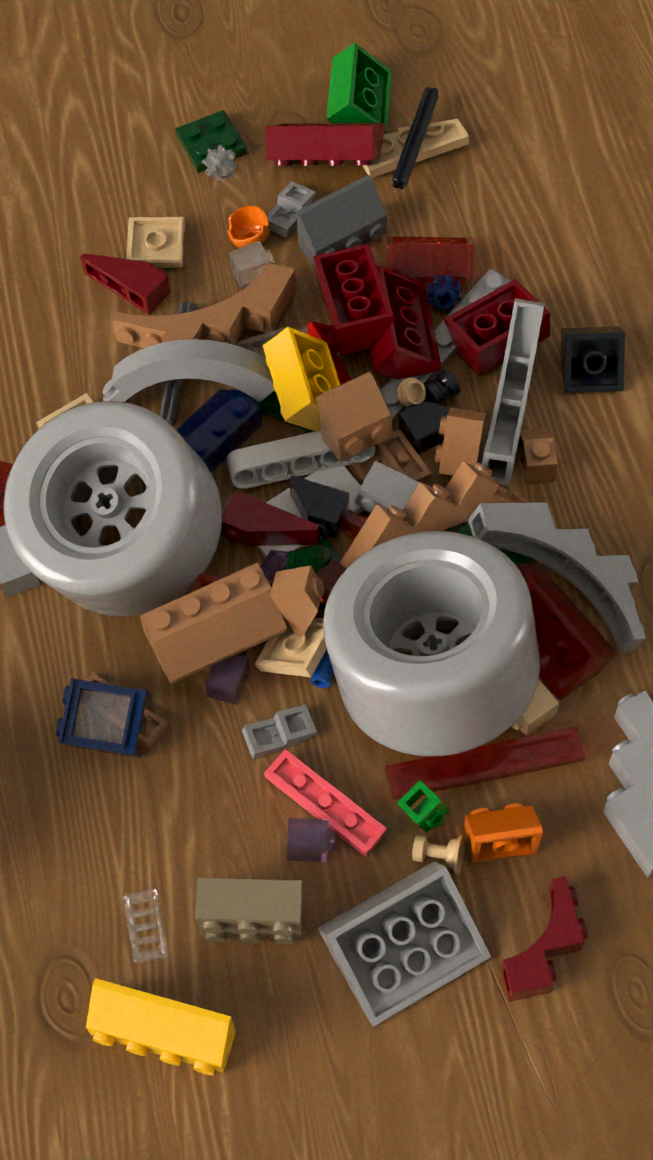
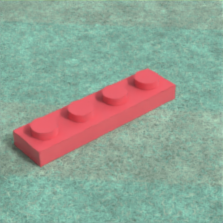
[264,749,387,857]

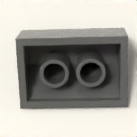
[297,175,387,267]

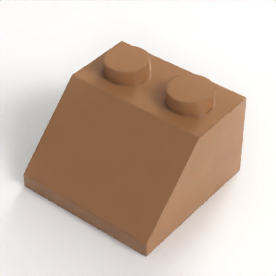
[316,372,393,462]

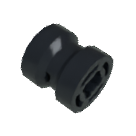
[423,369,461,405]

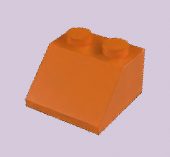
[464,803,543,864]

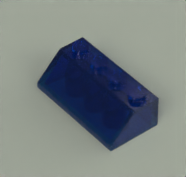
[176,389,262,473]

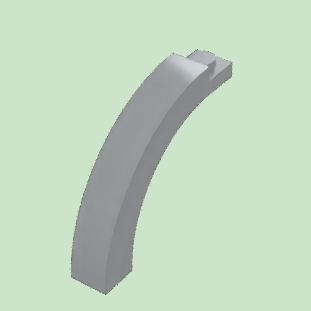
[102,339,275,402]

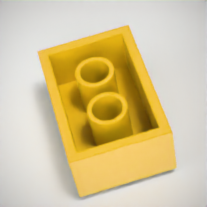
[263,327,340,431]

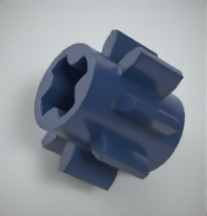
[427,274,462,311]

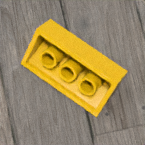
[86,978,236,1075]

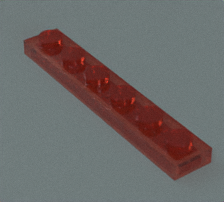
[385,727,585,800]

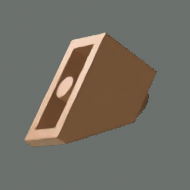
[518,428,558,485]
[270,565,325,637]

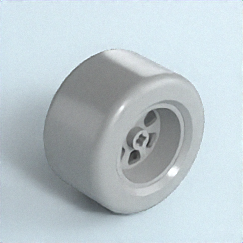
[4,401,222,617]
[323,531,540,756]

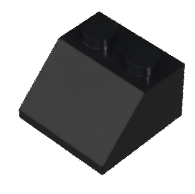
[561,326,625,393]

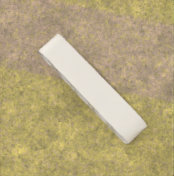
[226,430,376,489]

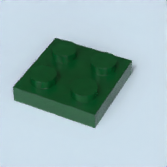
[175,110,247,173]

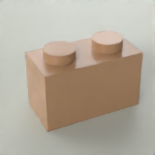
[435,407,486,476]

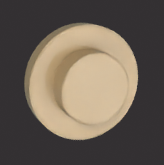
[397,378,426,407]

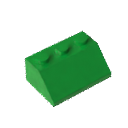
[326,42,392,133]

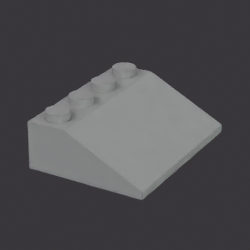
[318,861,491,1027]

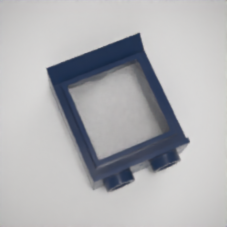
[56,678,153,758]

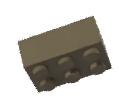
[195,878,304,945]

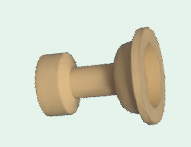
[412,834,465,875]

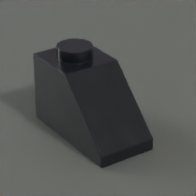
[399,401,450,455]
[289,475,349,538]

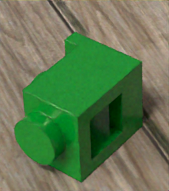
[397,780,450,833]

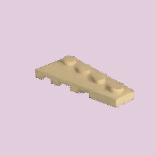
[363,119,469,178]

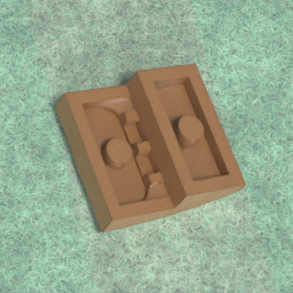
[347,429,432,485]

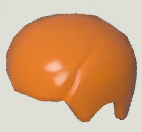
[227,205,270,249]

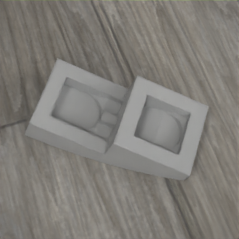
[267,181,316,238]
[242,704,317,759]

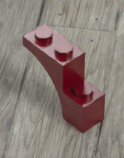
[501,876,587,1002]

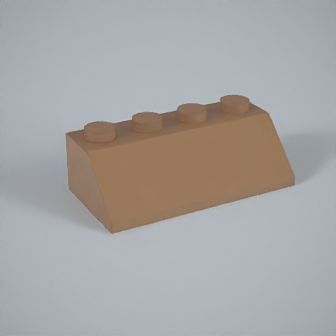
[140,562,287,685]

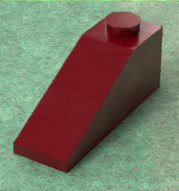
[80,253,170,315]
[221,491,320,546]

